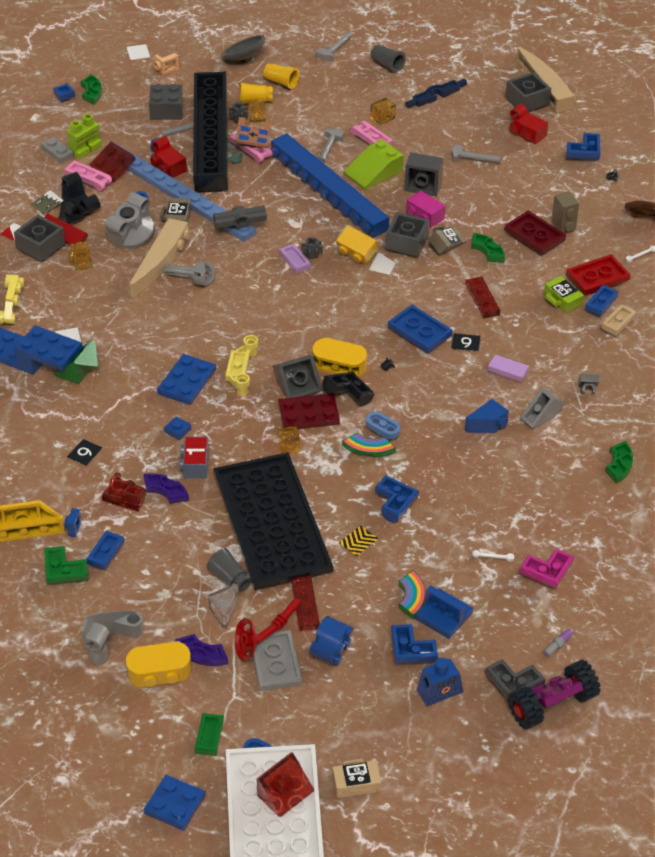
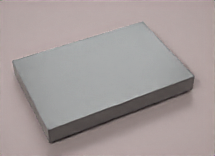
[253,630,302,691]

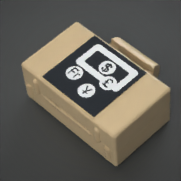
[332,759,381,798]

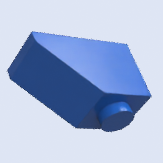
[465,399,509,433]

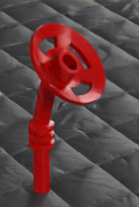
[234,598,301,661]

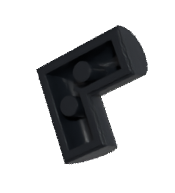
[322,372,375,406]

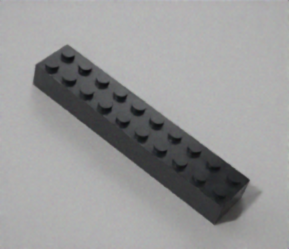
[193,71,228,191]

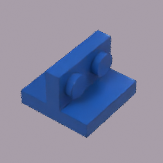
[415,585,473,639]

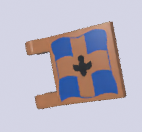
[235,117,271,148]

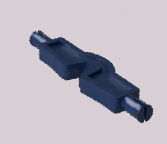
[405,79,467,108]

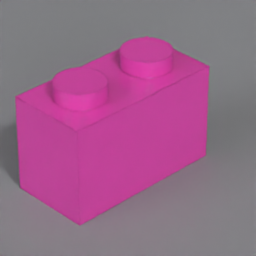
[406,191,446,228]

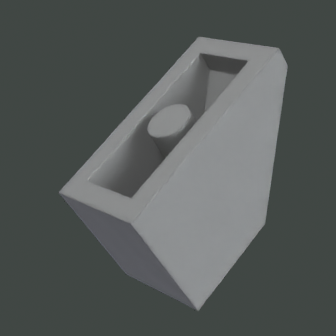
[520,387,566,429]

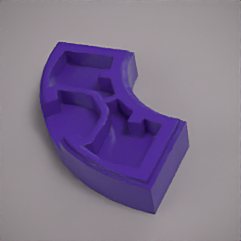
[143,473,189,504]
[175,634,228,666]

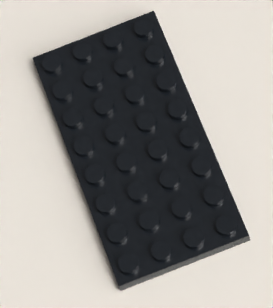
[213,452,333,590]

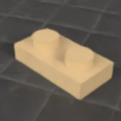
[601,304,636,336]

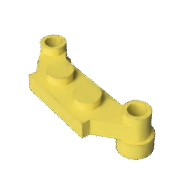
[0,274,25,325]
[225,335,258,396]

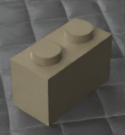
[551,191,579,233]

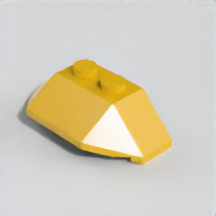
[0,500,65,542]

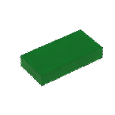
[194,713,224,756]

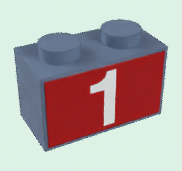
[179,437,209,478]

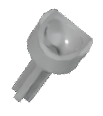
[164,261,216,286]

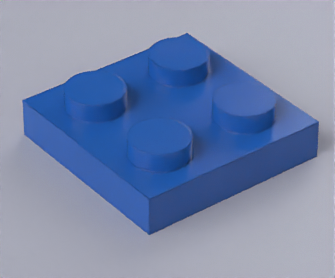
[144,775,206,831]

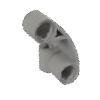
[81,610,144,665]

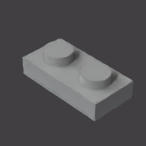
[40,137,74,164]

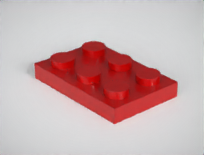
[566,254,630,296]

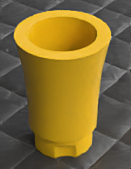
[263,63,300,89]
[239,82,273,104]

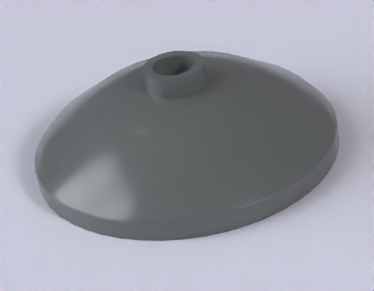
[221,35,266,62]

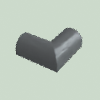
[485,659,546,700]

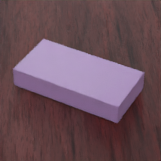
[279,244,311,274]
[487,355,529,382]

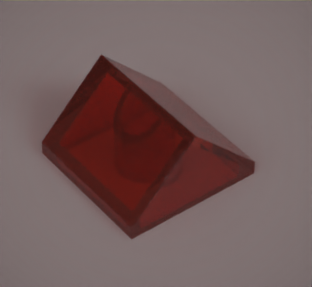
[256,752,315,817]

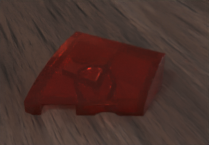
[101,472,147,512]

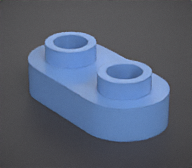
[366,412,400,439]

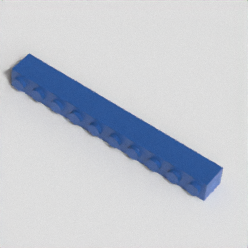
[271,133,390,238]

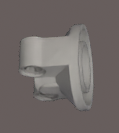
[105,192,154,249]

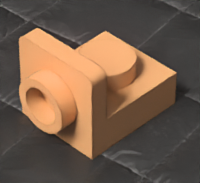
[154,53,179,75]

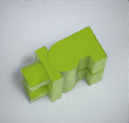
[66,113,103,159]

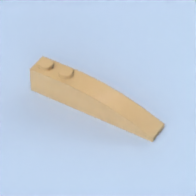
[517,47,575,113]
[129,218,190,298]

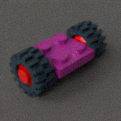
[508,659,601,730]

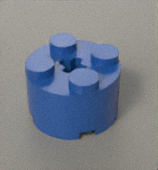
[309,616,354,666]

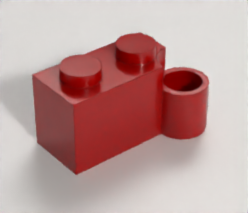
[510,104,548,145]
[150,136,187,178]

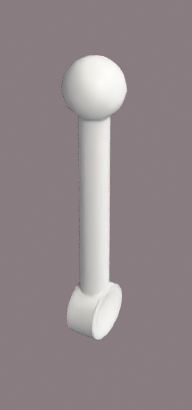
[626,245,655,263]
[472,550,514,562]

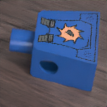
[417,658,463,707]

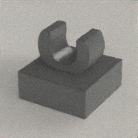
[578,374,599,394]

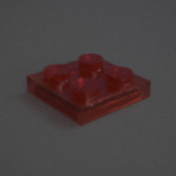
[89,141,136,182]

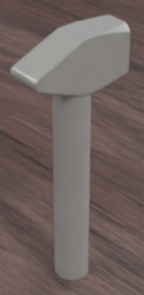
[316,32,352,61]
[161,122,194,136]
[319,129,345,163]
[452,145,501,163]

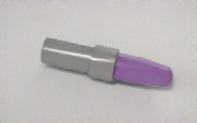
[543,629,573,658]

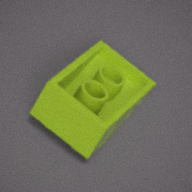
[344,139,404,190]

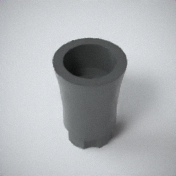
[371,45,406,73]
[207,548,252,593]

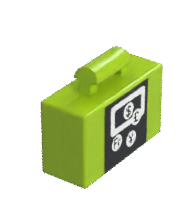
[544,276,584,313]

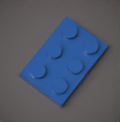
[388,304,453,353]
[157,354,216,405]

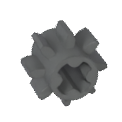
[229,102,248,123]
[301,237,323,259]

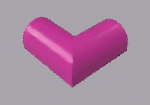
[519,549,574,589]

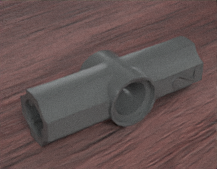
[213,206,267,229]

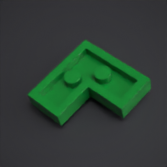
[44,546,88,585]

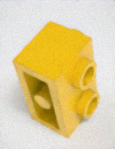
[336,225,378,265]

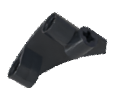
[58,172,101,224]

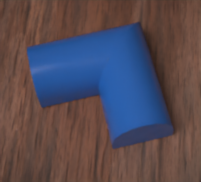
[566,133,600,160]
[375,475,419,523]
[391,624,438,664]

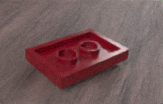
[504,210,566,255]
[278,394,340,431]

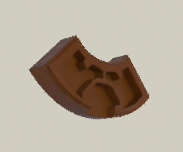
[624,201,655,221]

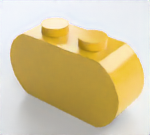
[312,338,367,377]
[126,641,191,688]

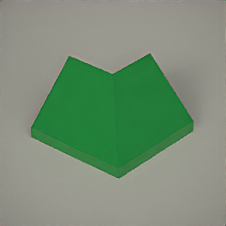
[53,339,98,384]

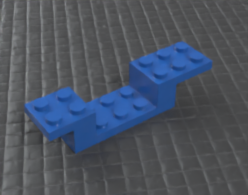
[0,325,83,375]

